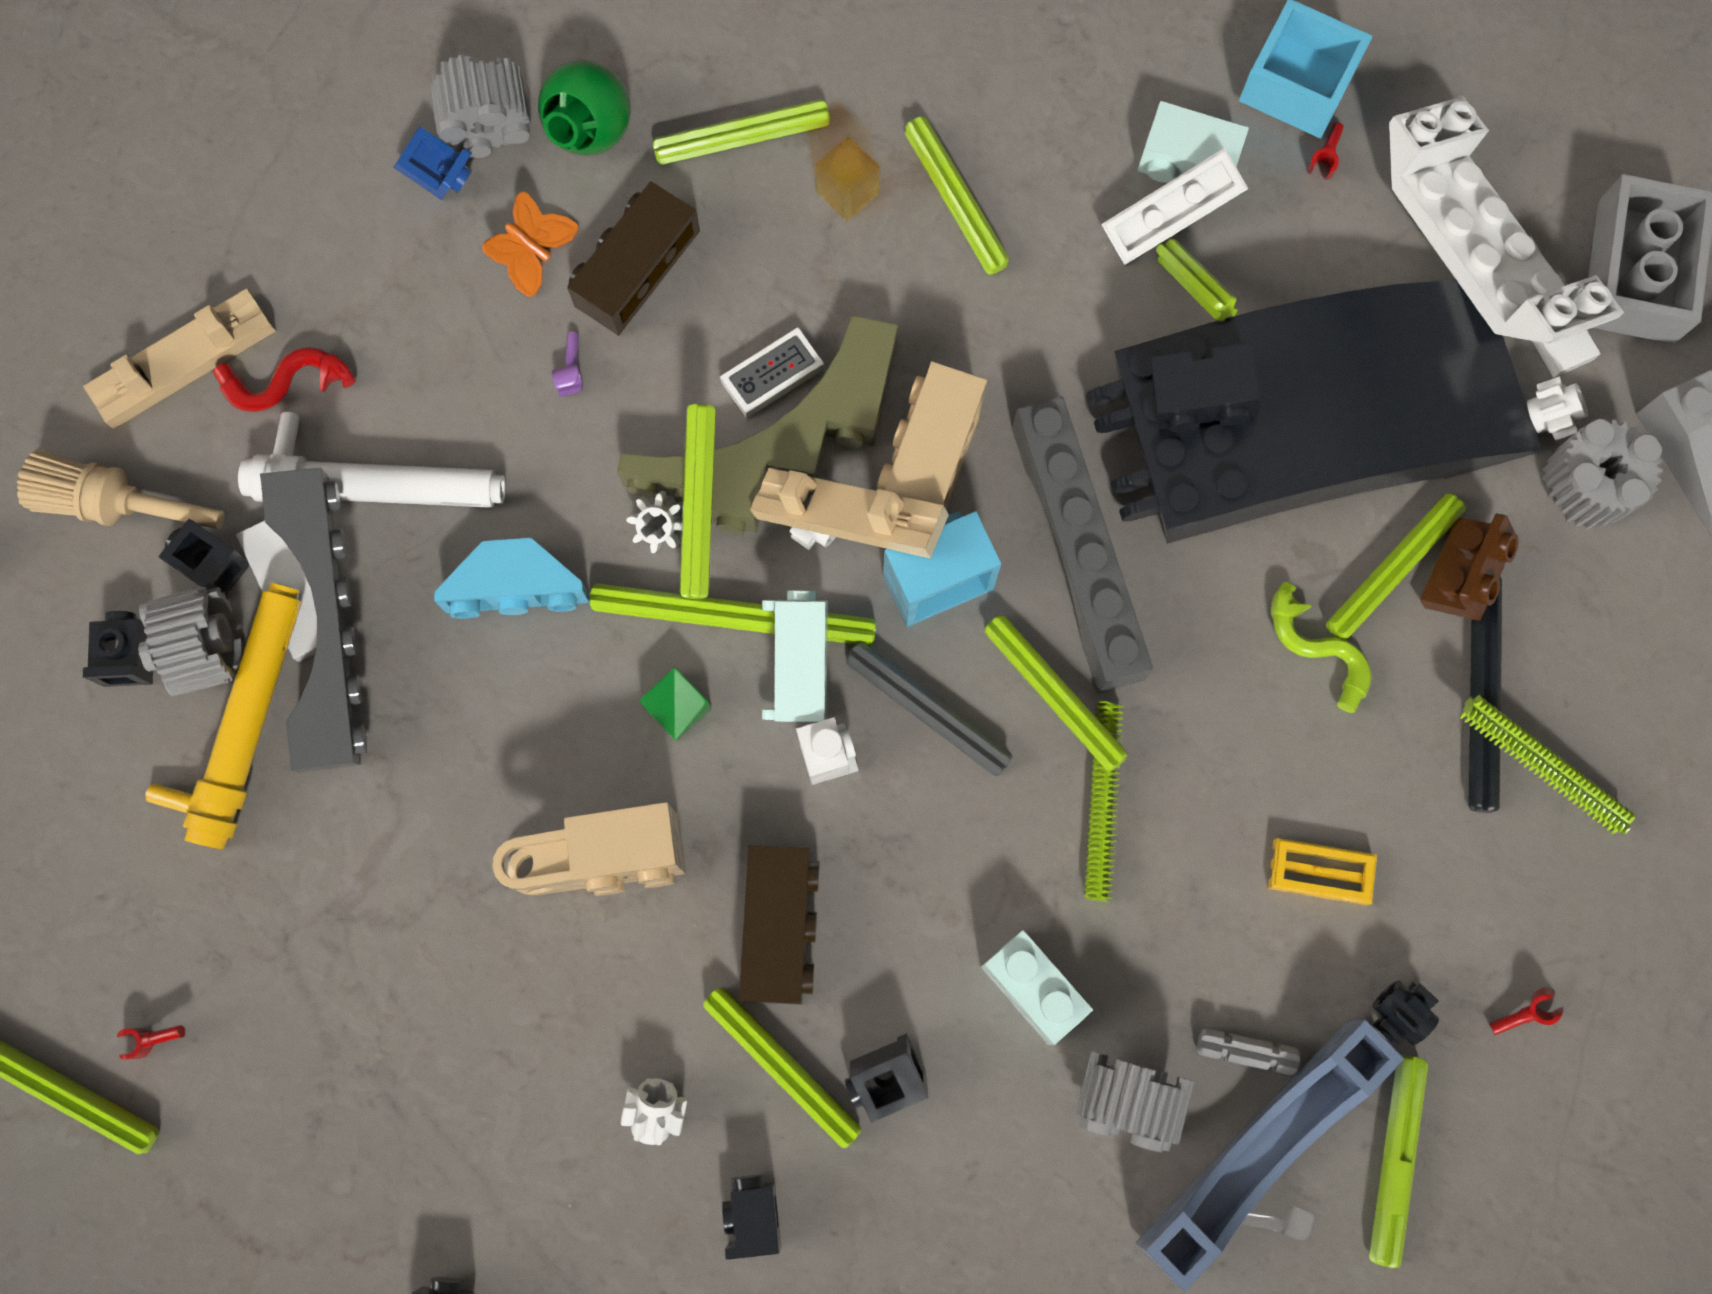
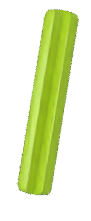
[1156,239,1238,321]

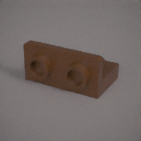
[1420,513,1519,621]

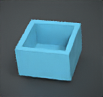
[1239,0,1373,139]
[883,511,1001,627]

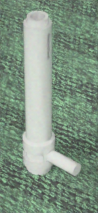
[238,412,506,508]

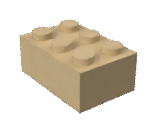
[876,361,987,510]

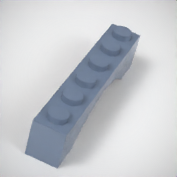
[1135,1020,1404,1292]

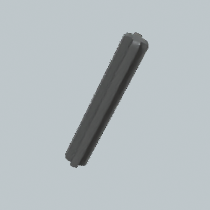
[846,642,1012,776]

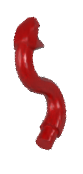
[212,347,356,412]

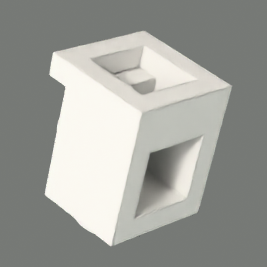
[796,717,859,785]

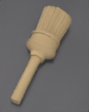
[17,449,225,530]

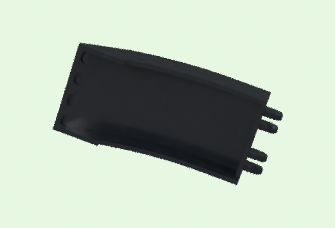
[1086,280,1542,544]

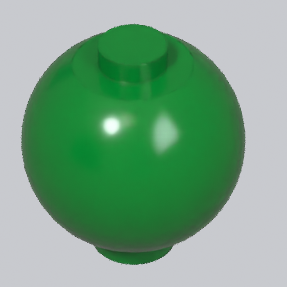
[538,60,631,156]

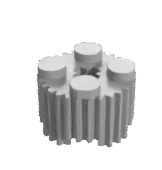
[430,54,530,158]
[1542,419,1663,529]
[138,587,245,696]
[1076,1051,1194,1153]

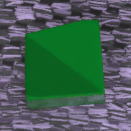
[639,667,711,741]

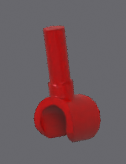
[1307,122,1344,180]
[1489,987,1563,1035]
[117,1025,186,1060]

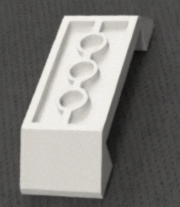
[1389,96,1624,344]

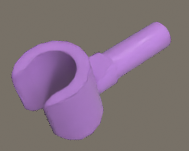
[552,331,583,397]

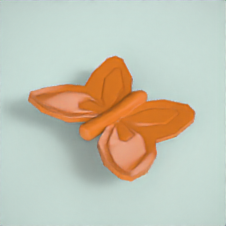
[482,191,579,297]

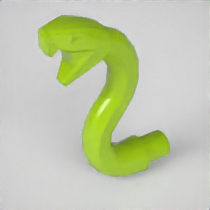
[1271,582,1372,713]

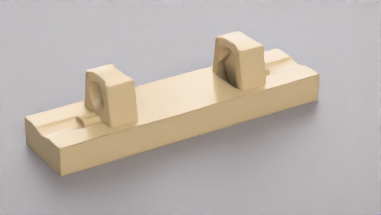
[83,288,276,429]
[750,468,949,559]

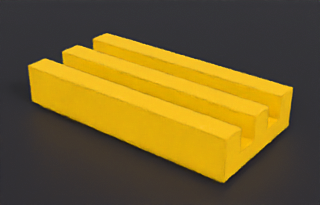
[1268,838,1377,906]

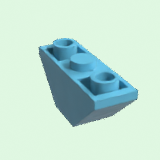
[434,538,590,619]

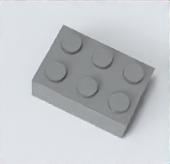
[1588,174,1712,344]

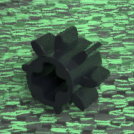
[1372,980,1439,1045]

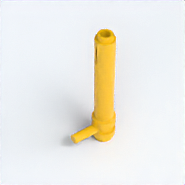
[145,583,302,850]

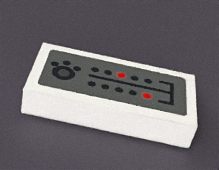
[720,328,824,419]

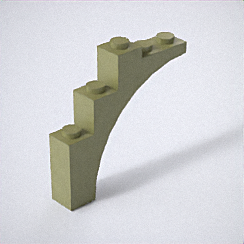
[617,316,898,535]

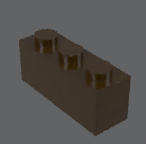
[567,181,700,336]
[739,845,820,1005]

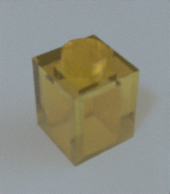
[814,135,880,222]

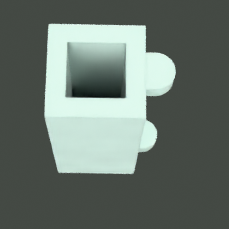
[762,590,828,722]

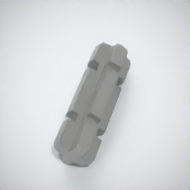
[1197,1028,1300,1075]

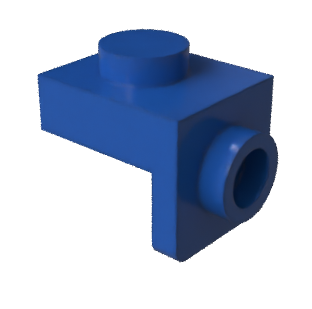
[393,126,472,200]

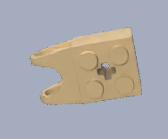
[492,802,686,896]

